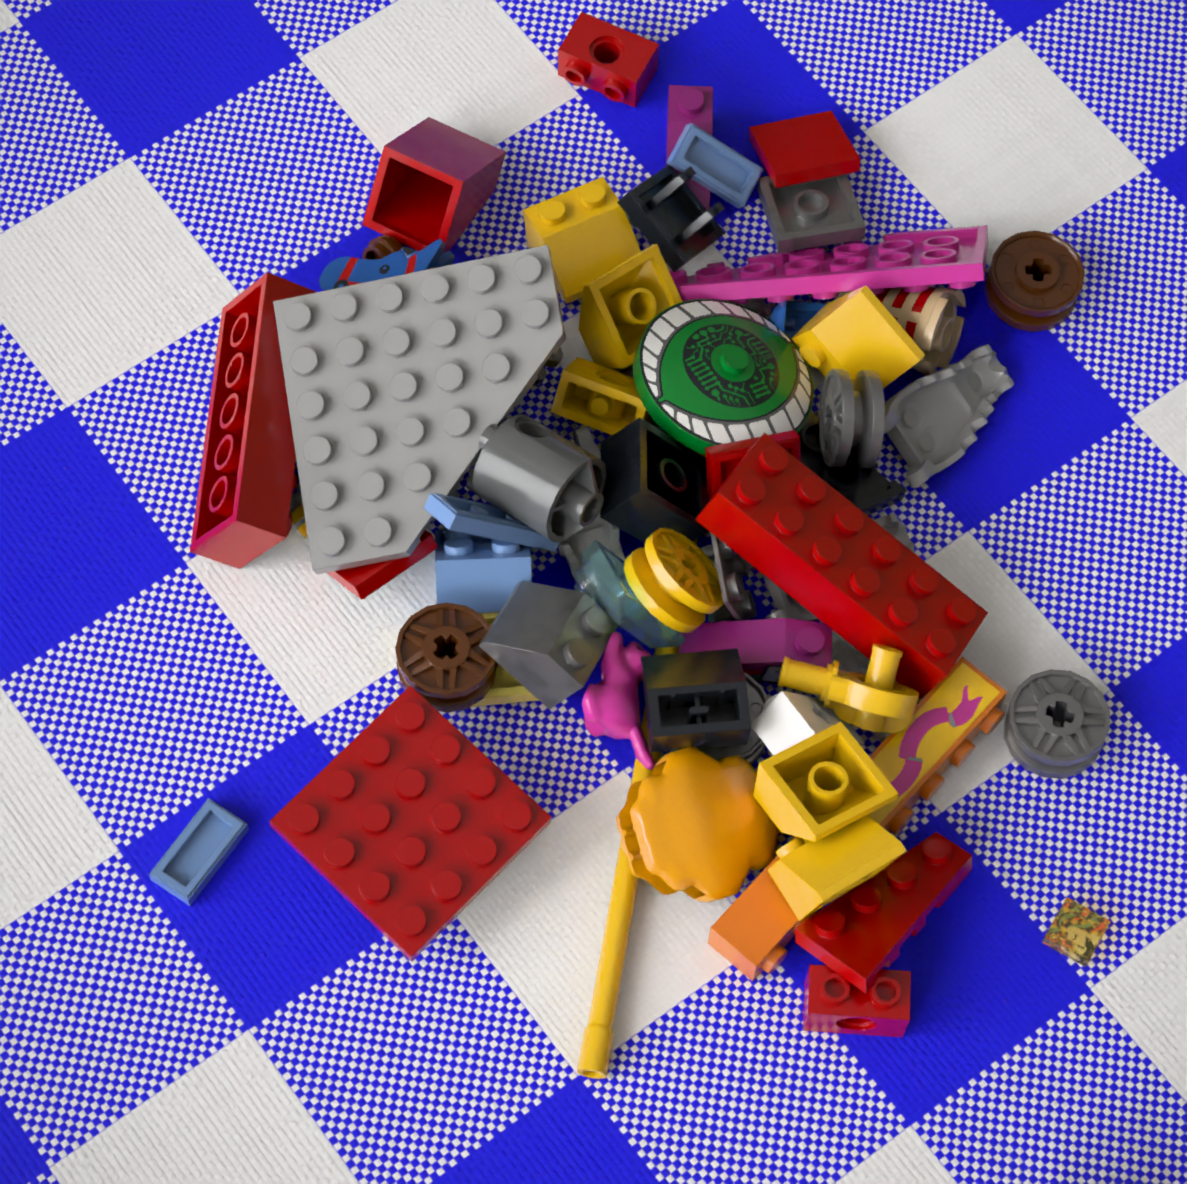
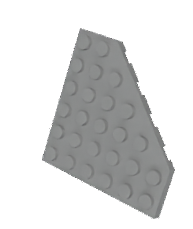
[273,245,566,574]

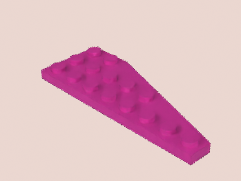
[669,225,989,305]

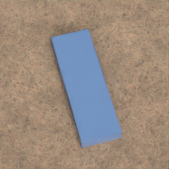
[424,493,560,552]

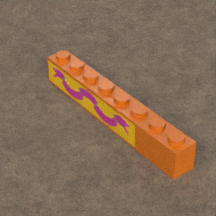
[708,657,1007,982]

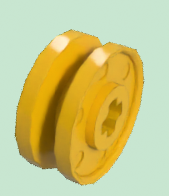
[624,528,724,633]

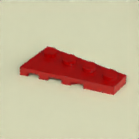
[795,832,972,994]

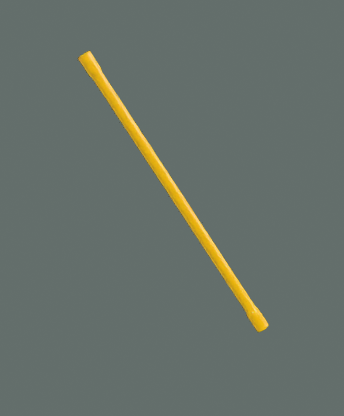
[577,451,708,1079]

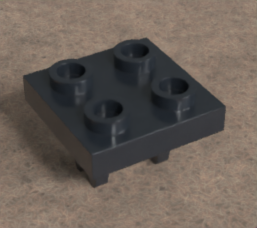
[617,165,725,272]

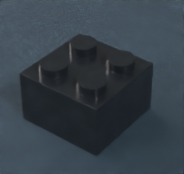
[600,417,708,544]

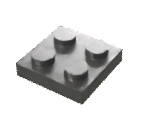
[757,174,866,253]

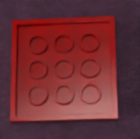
[269,686,552,962]

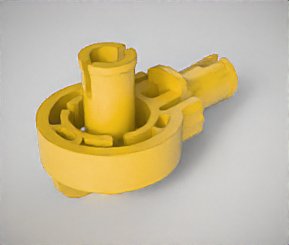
[777,644,919,733]

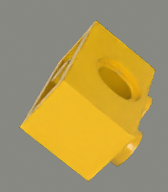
[550,357,653,435]

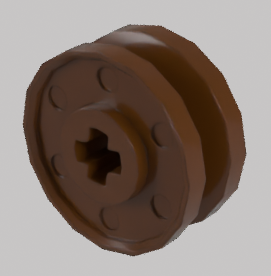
[984,230,1085,332]
[395,602,498,713]

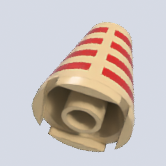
[836,287,966,376]

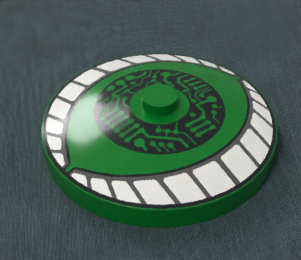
[633,299,814,455]

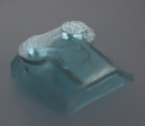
[574,539,686,648]

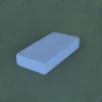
[666,123,763,208]
[149,798,249,906]

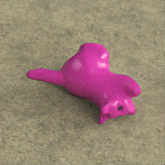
[582,631,655,770]

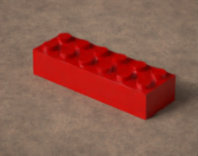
[190,272,315,569]
[695,433,988,700]

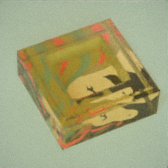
[1042,897,1111,967]

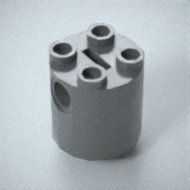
[466,414,607,543]

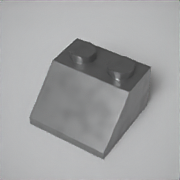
[479,580,619,709]

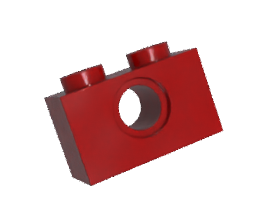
[558,12,659,108]
[803,964,911,1038]

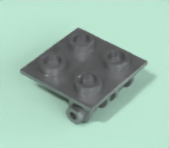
[701,532,757,622]

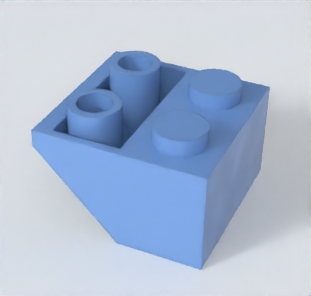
[435,527,532,613]

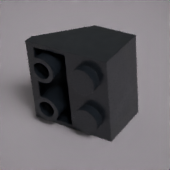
[640,648,751,753]

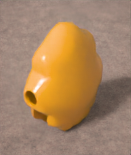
[616,746,780,903]

